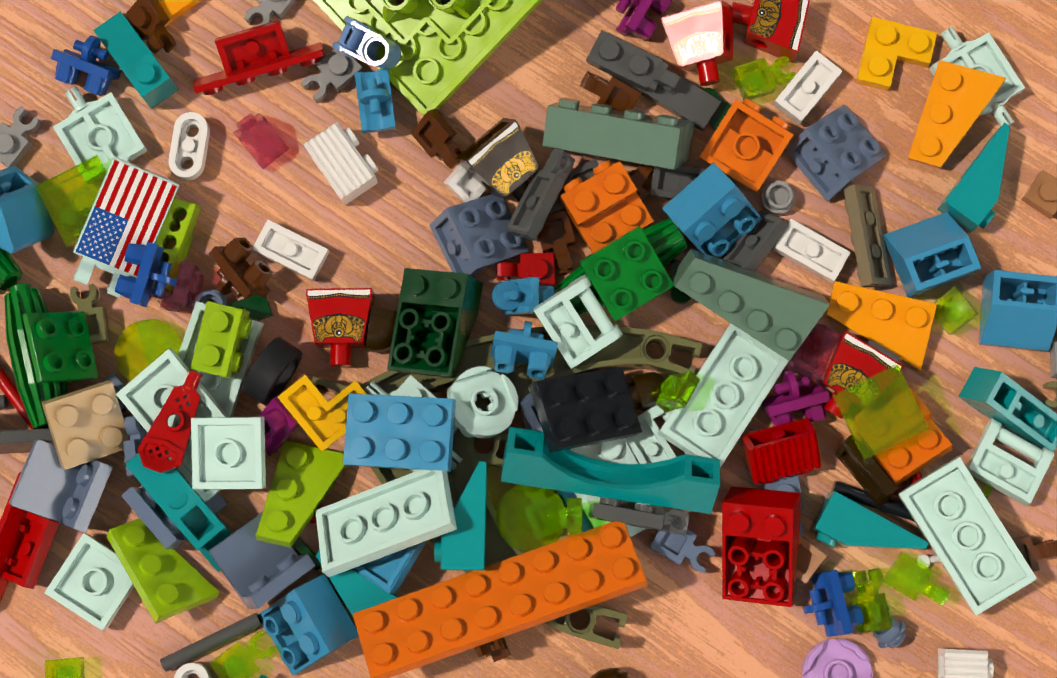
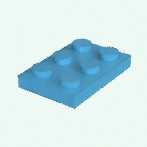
[343,393,456,472]

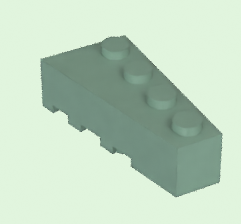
[542,98,695,170]
[671,249,830,361]

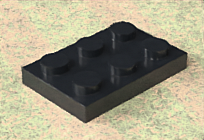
[529,366,642,453]

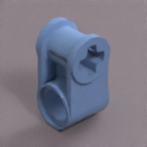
[332,16,401,69]

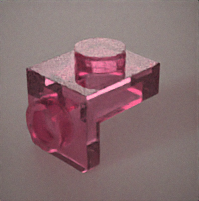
[233,113,289,169]
[152,261,203,312]
[787,323,841,383]

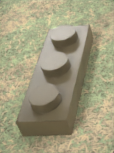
[844,184,892,288]

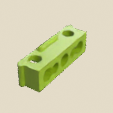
[153,198,201,295]

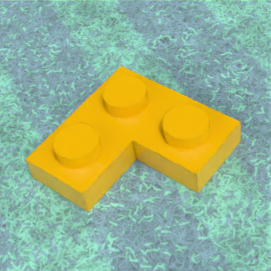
[855,17,937,91]
[277,375,366,452]

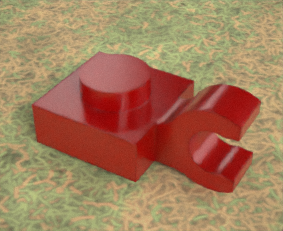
[496,253,555,287]

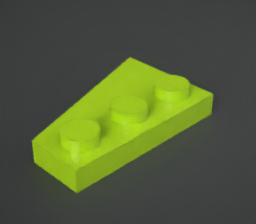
[106,518,220,624]

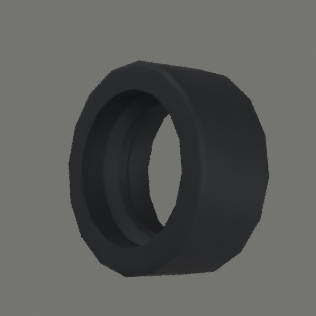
[242,337,302,406]

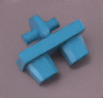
[354,68,396,134]
[492,277,554,315]
[490,321,558,380]

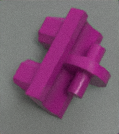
[615,0,672,40]
[761,370,830,426]
[259,395,299,456]

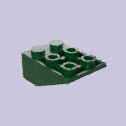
[387,268,483,378]

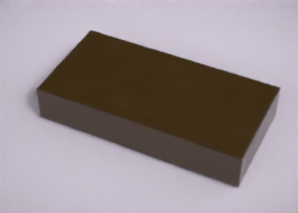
[835,434,898,507]

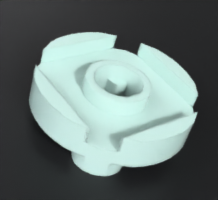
[447,366,519,438]

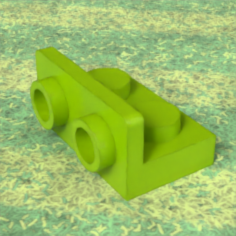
[190,301,252,379]

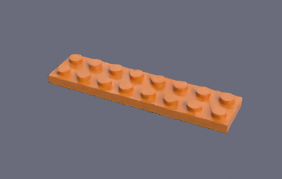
[353,521,648,678]

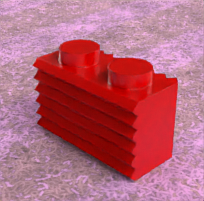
[741,417,821,485]

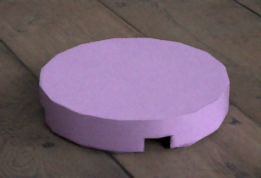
[801,639,873,678]

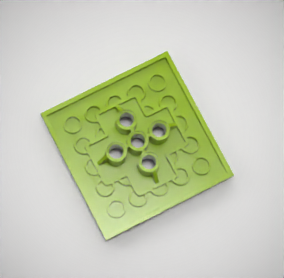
[313,0,543,116]

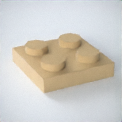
[41,380,130,470]

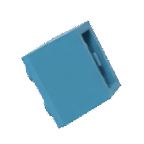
[662,162,763,258]
[0,165,54,254]
[883,212,982,298]
[979,270,1057,352]
[259,574,359,676]

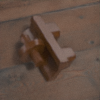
[209,238,273,299]

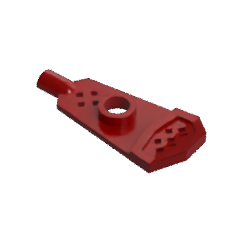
[137,370,202,474]

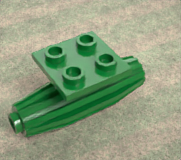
[554,218,687,322]
[4,283,99,429]

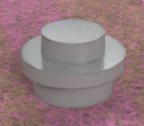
[761,180,795,215]

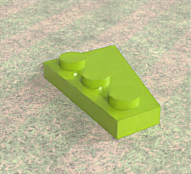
[256,440,348,548]

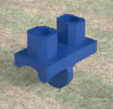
[51,35,122,96]
[115,242,178,307]
[803,570,864,637]

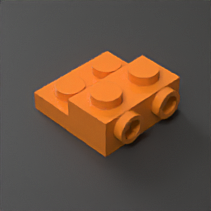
[699,98,794,193]
[560,160,654,253]
[852,387,953,486]

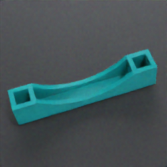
[501,427,720,514]

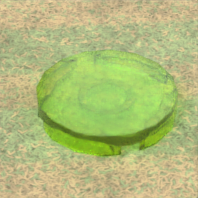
[115,319,182,381]
[496,484,567,552]

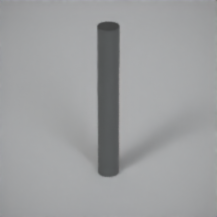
[160,612,263,672]

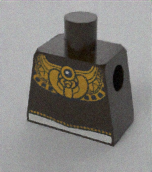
[455,118,539,203]

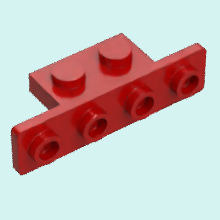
[193,20,325,95]
[0,472,59,602]

